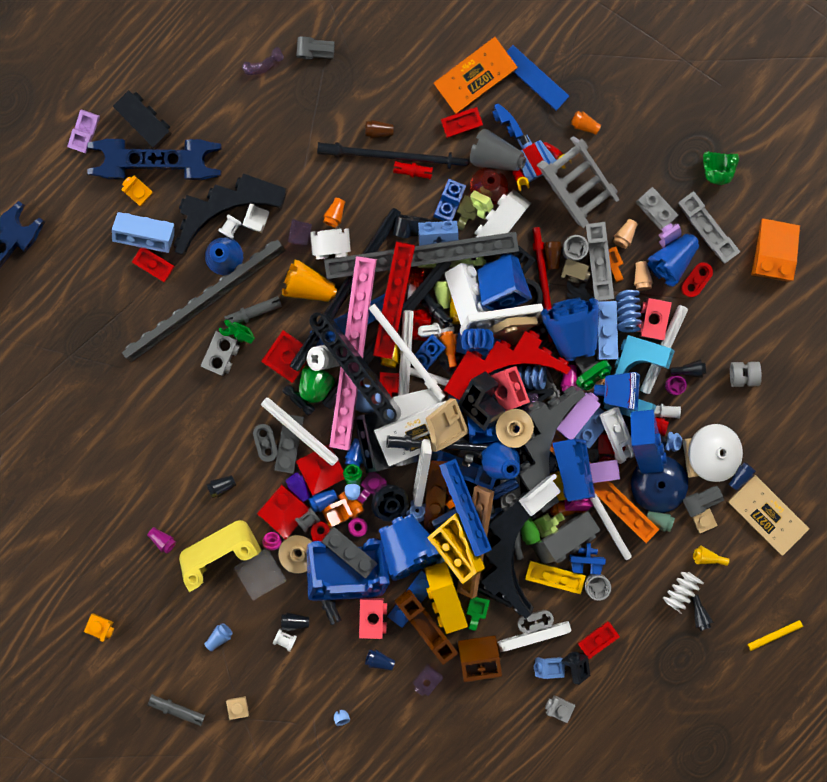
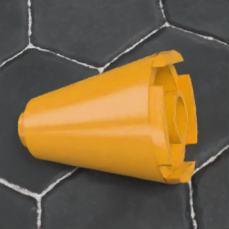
[282,259,337,302]

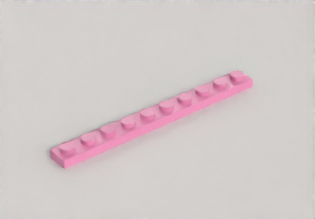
[329,256,377,450]

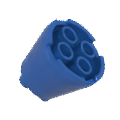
[541,298,600,361]
[379,514,442,581]

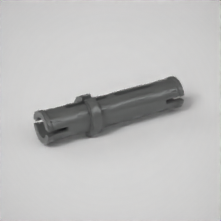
[224,296,282,323]
[147,694,205,727]

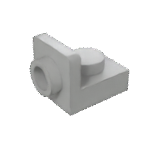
[545,695,575,723]

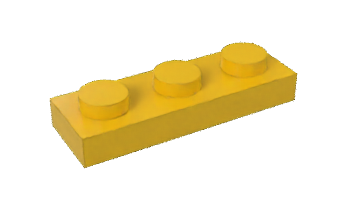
[525,561,586,594]

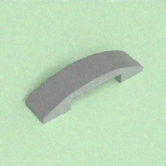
[678,191,740,264]
[586,222,614,301]

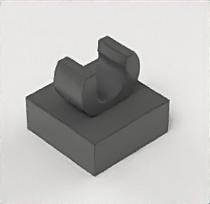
[457,442,481,467]

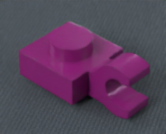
[357,472,387,504]

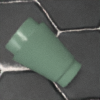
[647,511,675,532]

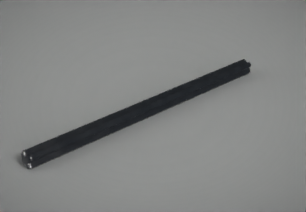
[290,208,401,371]
[323,261,451,409]

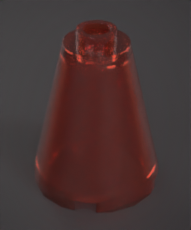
[470,168,508,205]

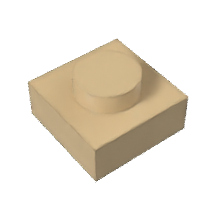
[692,508,718,533]
[226,696,249,720]

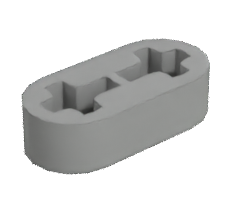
[518,610,554,633]

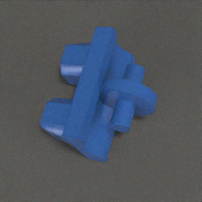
[569,543,606,575]

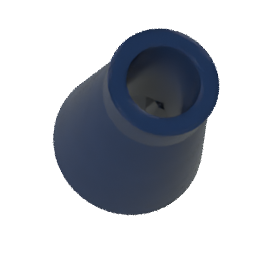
[729,462,756,491]
[365,649,395,671]

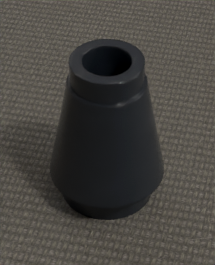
[206,475,236,498]
[281,613,309,632]

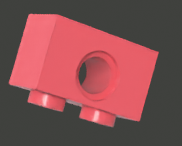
[637,298,672,341]
[491,366,530,412]
[359,598,387,639]

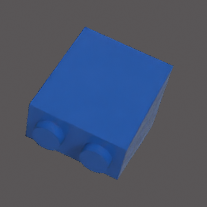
[477,253,532,311]

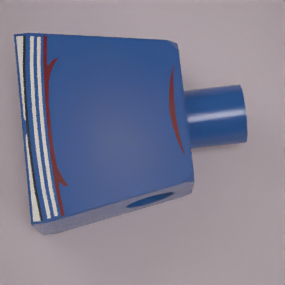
[594,372,640,411]

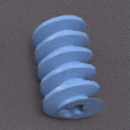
[616,290,642,333]
[505,364,547,391]

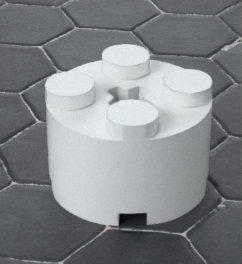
[310,228,351,259]

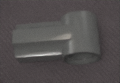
[296,37,335,59]
[682,485,724,517]

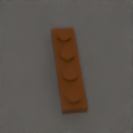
[424,460,447,533]

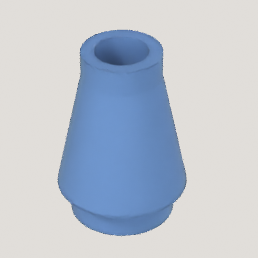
[204,623,233,651]

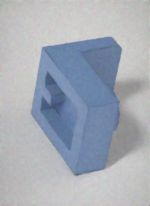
[534,657,565,679]

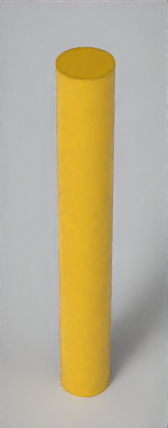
[747,620,803,651]

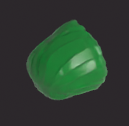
[703,151,739,185]
[299,365,336,403]

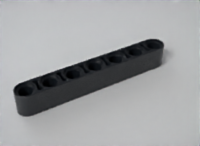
[309,311,401,424]

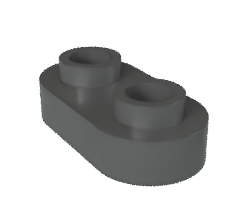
[253,424,278,462]

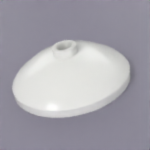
[688,424,743,482]

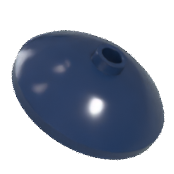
[631,457,688,513]

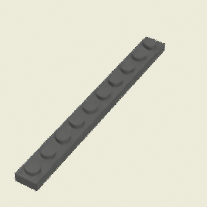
[324,232,519,279]
[122,240,286,362]

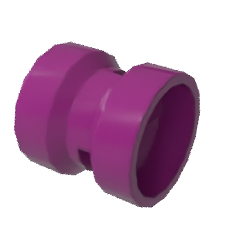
[665,376,687,395]

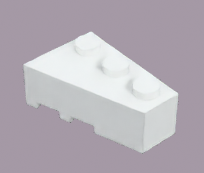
[474,189,531,237]
[444,263,491,326]

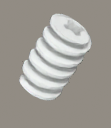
[307,345,343,371]
[663,572,704,614]

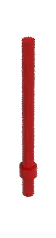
[532,227,552,342]

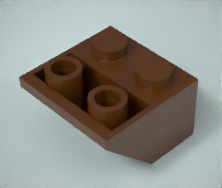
[458,635,502,682]

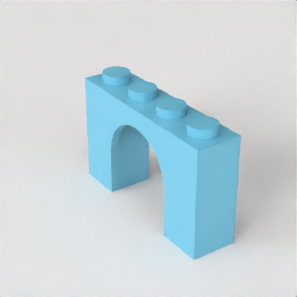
[603,335,675,417]

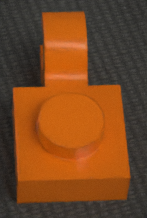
[609,246,623,282]

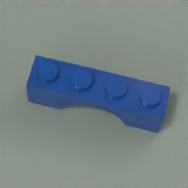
[431,450,496,490]

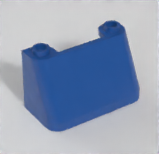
[307,538,390,601]

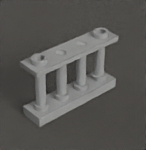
[537,136,619,228]

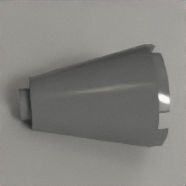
[470,129,526,171]

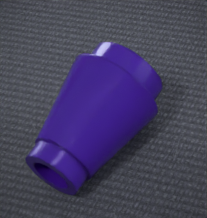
[285,472,311,502]

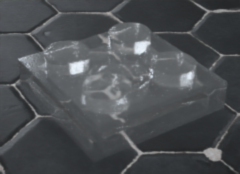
[234,549,287,600]

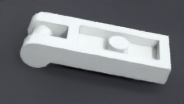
[599,407,635,464]

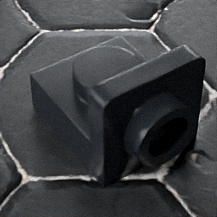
[562,652,591,685]

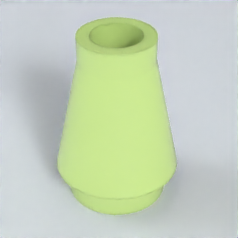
[433,280,451,309]

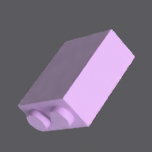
[556,392,601,440]

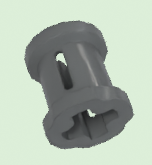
[295,508,320,532]

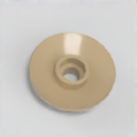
[496,409,534,448]
[278,535,312,573]

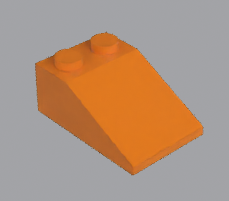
[751,218,800,282]

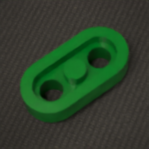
[575,360,612,391]

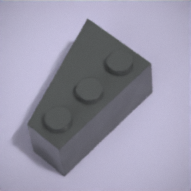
[531,511,600,564]

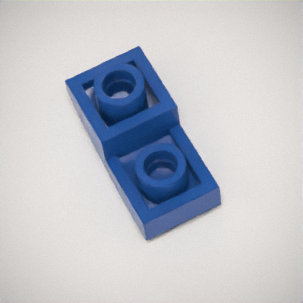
[492,104,523,140]
[433,179,466,221]
[415,334,446,371]

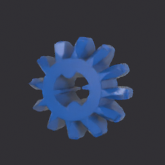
[461,328,494,352]

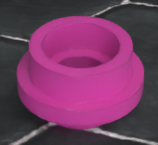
[348,518,367,537]
[262,532,282,550]

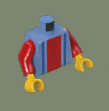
[512,135,572,191]

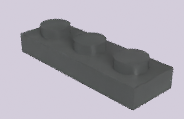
[275,414,304,474]
[321,527,378,578]

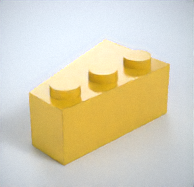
[427,513,485,584]
[424,562,468,634]

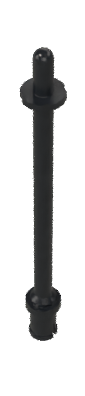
[317,142,470,169]
[386,435,528,458]

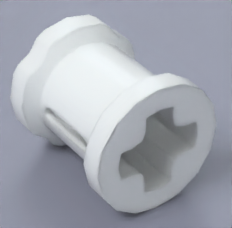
[218,214,242,240]
[273,629,297,652]

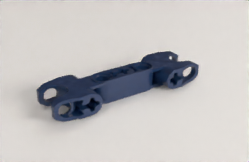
[87,139,222,180]
[0,201,45,268]

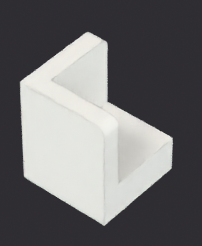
[242,204,269,233]

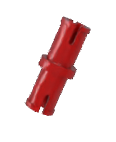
[393,161,433,180]

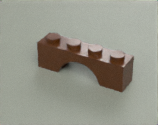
[394,589,458,665]

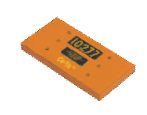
[434,37,518,114]

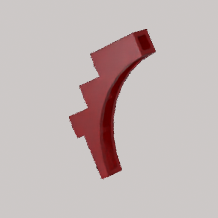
[443,330,571,400]

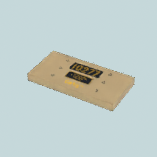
[727,474,809,556]

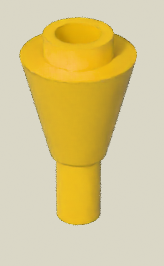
[693,546,729,566]

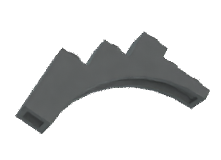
[518,386,586,512]

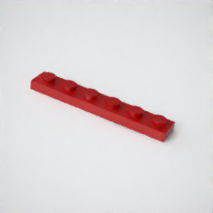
[373,241,415,359]

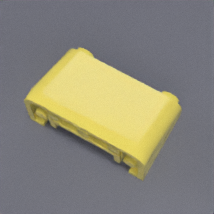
[179,520,262,592]

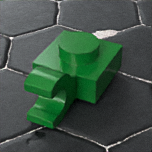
[219,320,255,344]
[466,597,490,631]

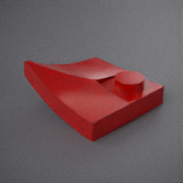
[296,444,345,496]
[257,484,311,540]

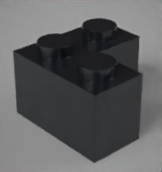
[458,371,505,431]

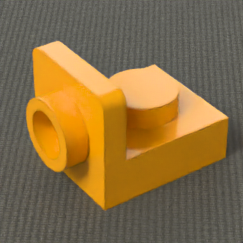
[121,176,154,207]
[84,613,114,642]

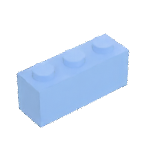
[112,212,174,253]
[596,301,618,360]

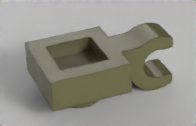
[457,195,478,231]

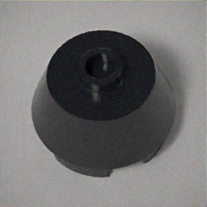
[371,484,409,522]

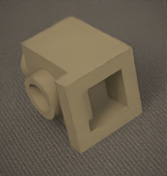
[560,259,591,284]

